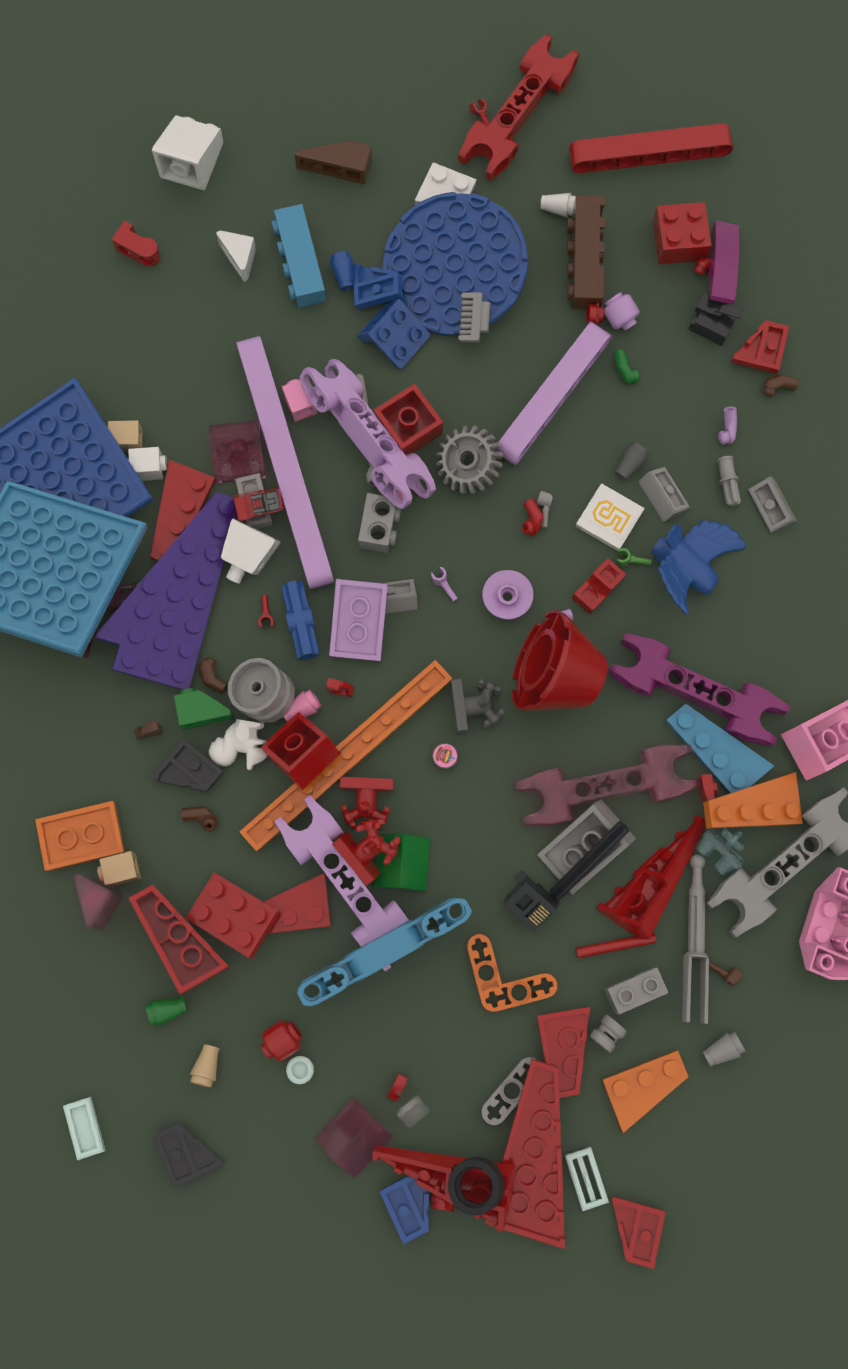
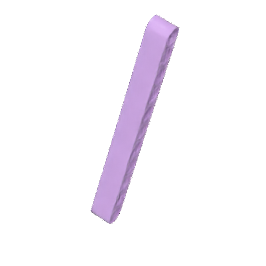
[236,336,334,590]

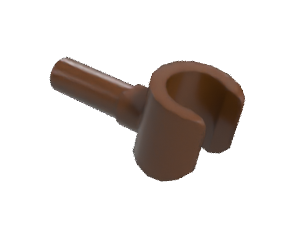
[709,961,743,986]

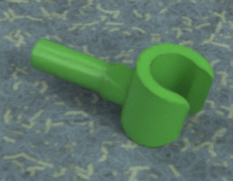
[617,548,652,567]

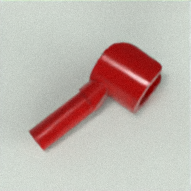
[469,99,490,126]
[258,595,275,629]

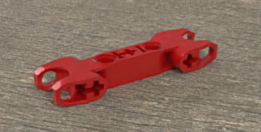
[458,34,580,181]

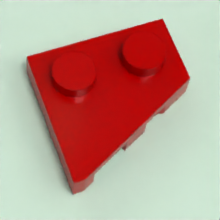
[731,320,789,374]

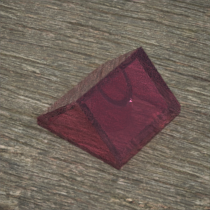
[74,874,123,931]
[315,1097,393,1178]

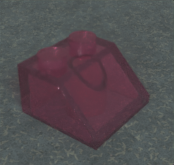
[208,420,266,483]

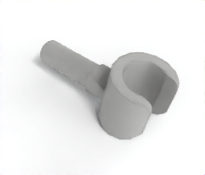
[537,491,553,528]

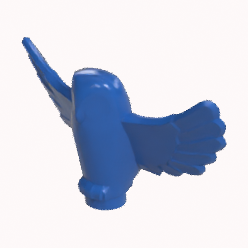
[651,520,746,615]

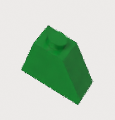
[174,688,234,730]

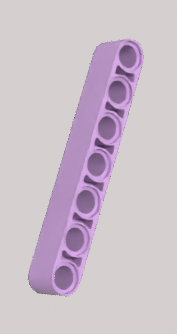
[496,322,612,465]

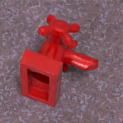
[340,777,394,831]
[332,818,401,886]

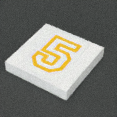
[575,483,645,551]

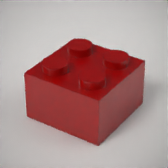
[652,202,712,264]
[373,384,443,455]
[260,712,341,790]

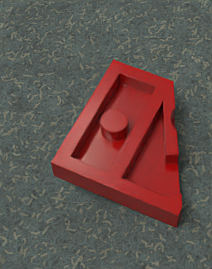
[612,1196,666,1269]

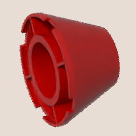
[511,610,607,711]

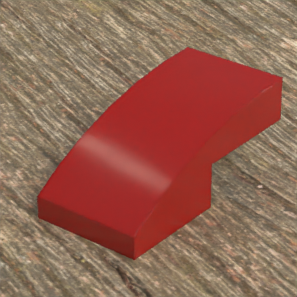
[571,558,627,614]

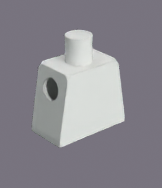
[221,519,281,584]

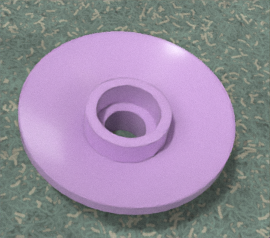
[482,570,533,620]

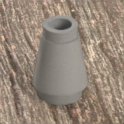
[703,1032,746,1067]

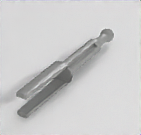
[682,854,709,1024]

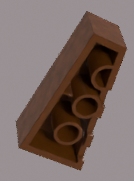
[566,195,605,309]

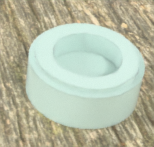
[286,1056,314,1084]

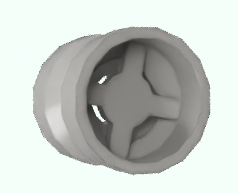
[589,1014,627,1053]

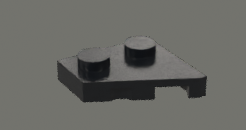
[150,738,224,792]
[153,1123,223,1188]

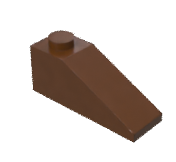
[295,141,372,184]

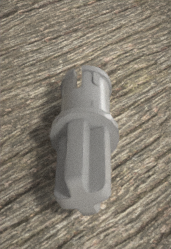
[717,456,741,506]

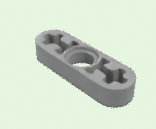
[481,1057,537,1125]

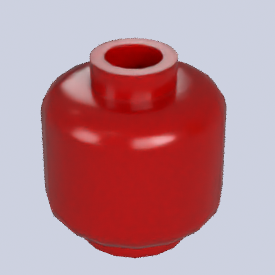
[260,1020,303,1062]

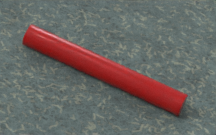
[575,933,656,958]

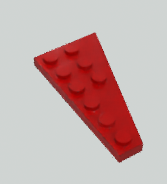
[484,1058,565,1249]

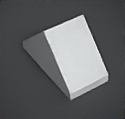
[216,230,256,282]

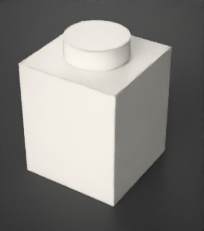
[128,447,168,481]

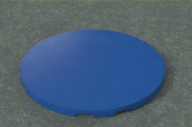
[382,192,528,336]

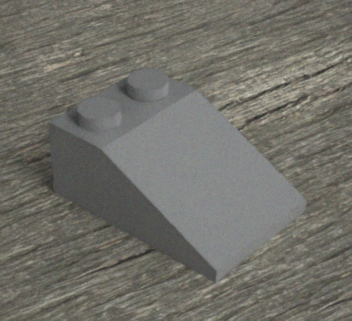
[537,799,636,895]

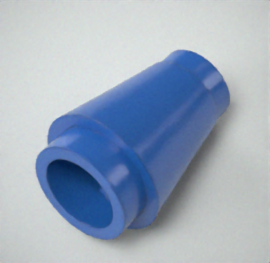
[329,251,354,291]

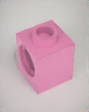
[282,379,317,422]

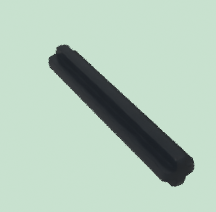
[549,821,629,901]

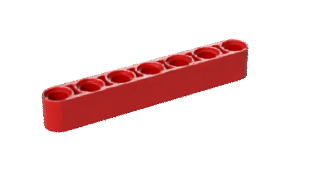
[569,123,733,173]

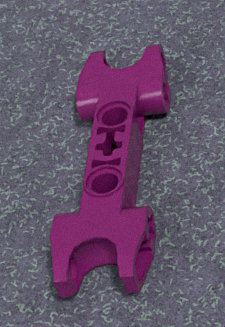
[607,633,790,747]

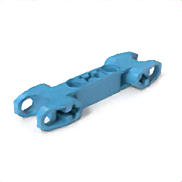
[297,898,472,1006]

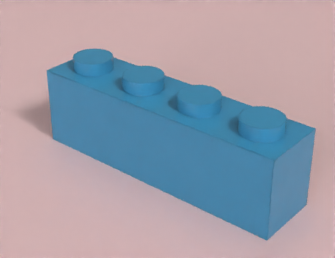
[271,204,326,308]

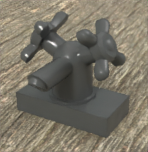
[450,679,505,736]

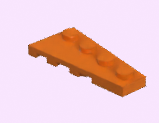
[703,772,803,829]

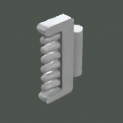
[458,292,490,343]

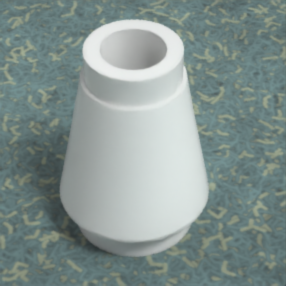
[541,193,576,218]

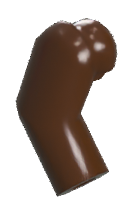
[199,658,228,694]

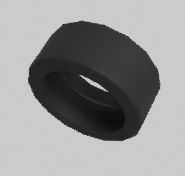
[448,1156,505,1216]

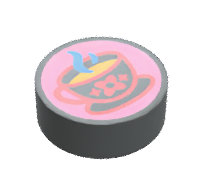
[432,743,458,770]

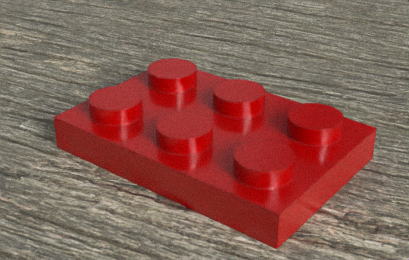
[186,872,280,959]

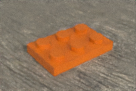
[35,801,125,872]

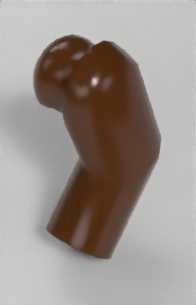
[763,374,799,396]
[181,806,218,832]

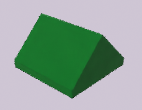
[373,834,430,892]

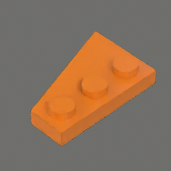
[601,1050,688,1133]

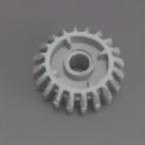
[435,426,503,494]

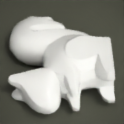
[209,719,267,770]

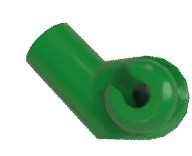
[614,349,640,384]

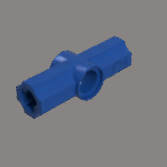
[282,581,319,660]

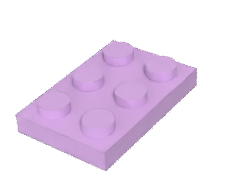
[329,579,388,661]

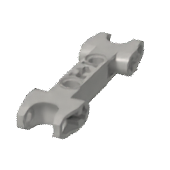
[705,787,848,938]

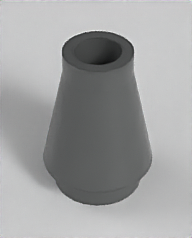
[615,442,649,481]

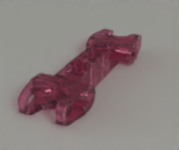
[514,744,701,826]

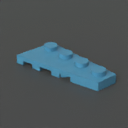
[665,704,774,794]

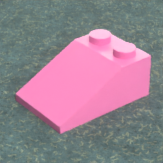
[781,700,848,781]

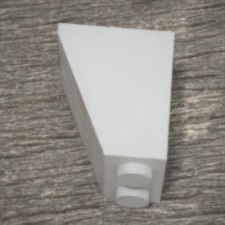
[152,115,224,191]

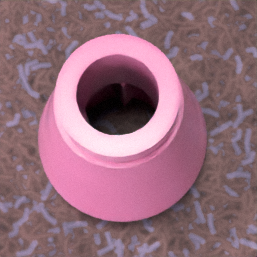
[284,689,321,722]

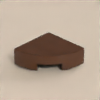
[135,720,162,740]

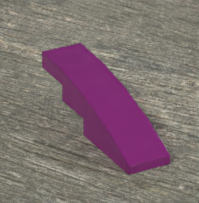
[708,220,739,304]

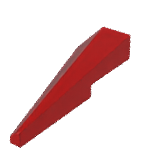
[597,816,706,940]
[372,1145,515,1232]

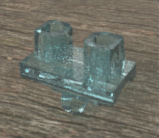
[696,828,744,876]

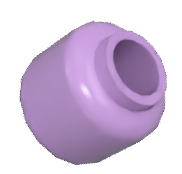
[604,292,640,331]

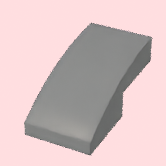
[235,473,273,529]

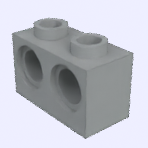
[358,493,401,553]
[604,967,668,1015]

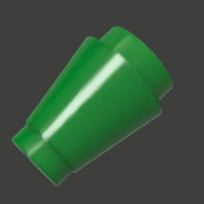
[145,997,187,1027]

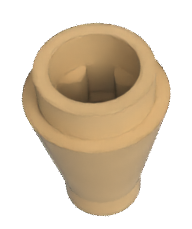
[189,1044,219,1088]

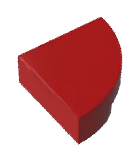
[326,678,355,697]
[387,1073,408,1102]

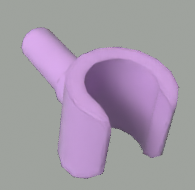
[431,567,458,602]

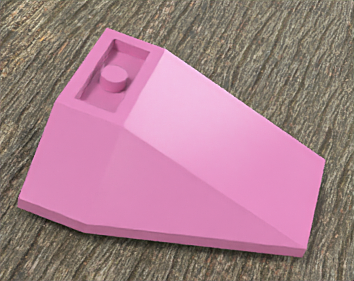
[799,867,848,980]

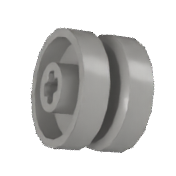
[228,658,295,723]

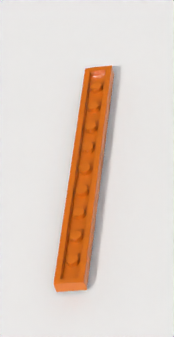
[239,660,453,852]

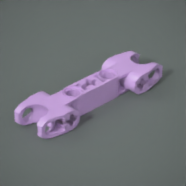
[300,359,436,509]
[274,795,409,972]

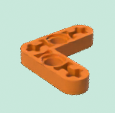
[467,934,557,1012]

